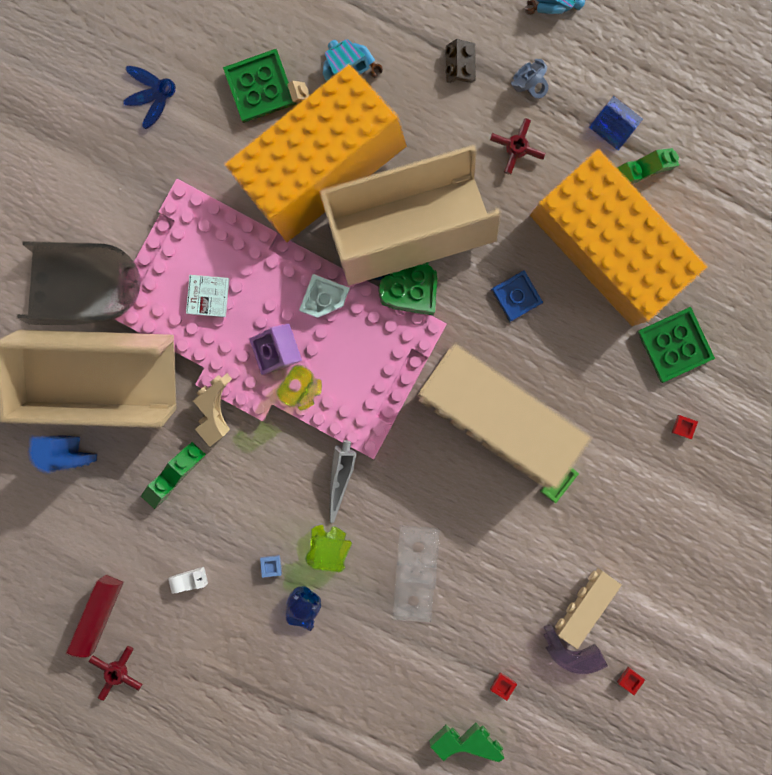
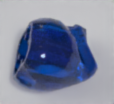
[286,586,321,631]

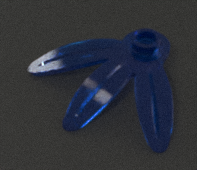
[123,66,176,129]

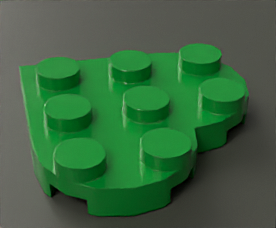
[378,262,438,316]

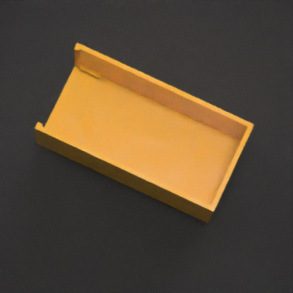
[225,64,407,243]
[529,149,708,326]

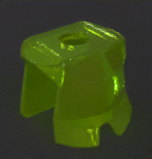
[277,365,322,411]
[305,525,352,572]

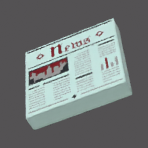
[186,275,229,317]

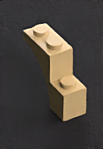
[193,373,232,447]

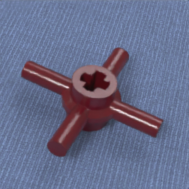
[490,118,546,175]
[89,646,143,701]

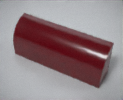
[66,575,124,658]

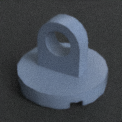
[511,59,548,98]

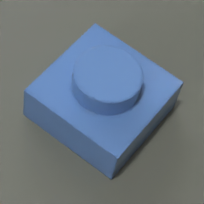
[260,555,282,578]

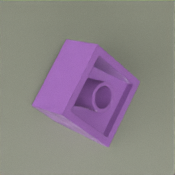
[249,324,302,375]

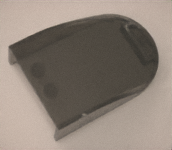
[17,241,140,325]

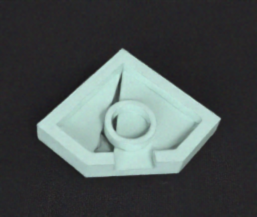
[299,274,350,318]

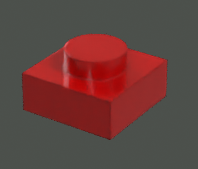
[672,415,698,440]
[617,667,645,695]
[490,672,517,701]

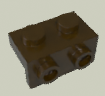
[445,39,476,83]

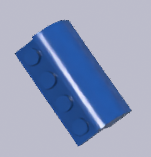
[30,435,97,473]

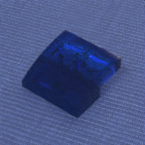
[589,96,643,151]

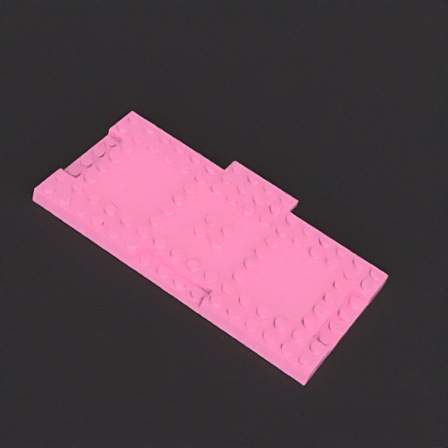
[103,179,447,459]

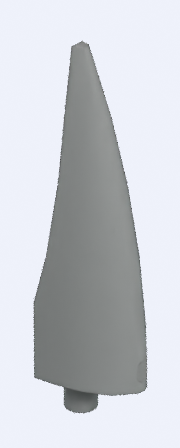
[330,440,356,523]

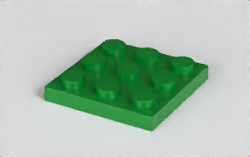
[223,48,296,123]
[637,307,715,383]

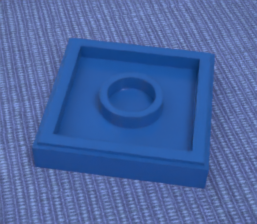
[491,270,543,322]

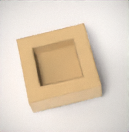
[287,80,309,103]

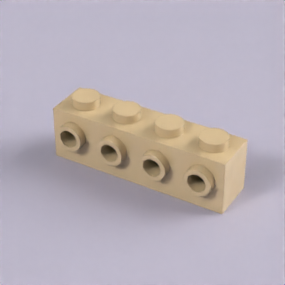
[555,568,622,649]

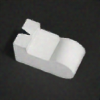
[168,567,208,594]

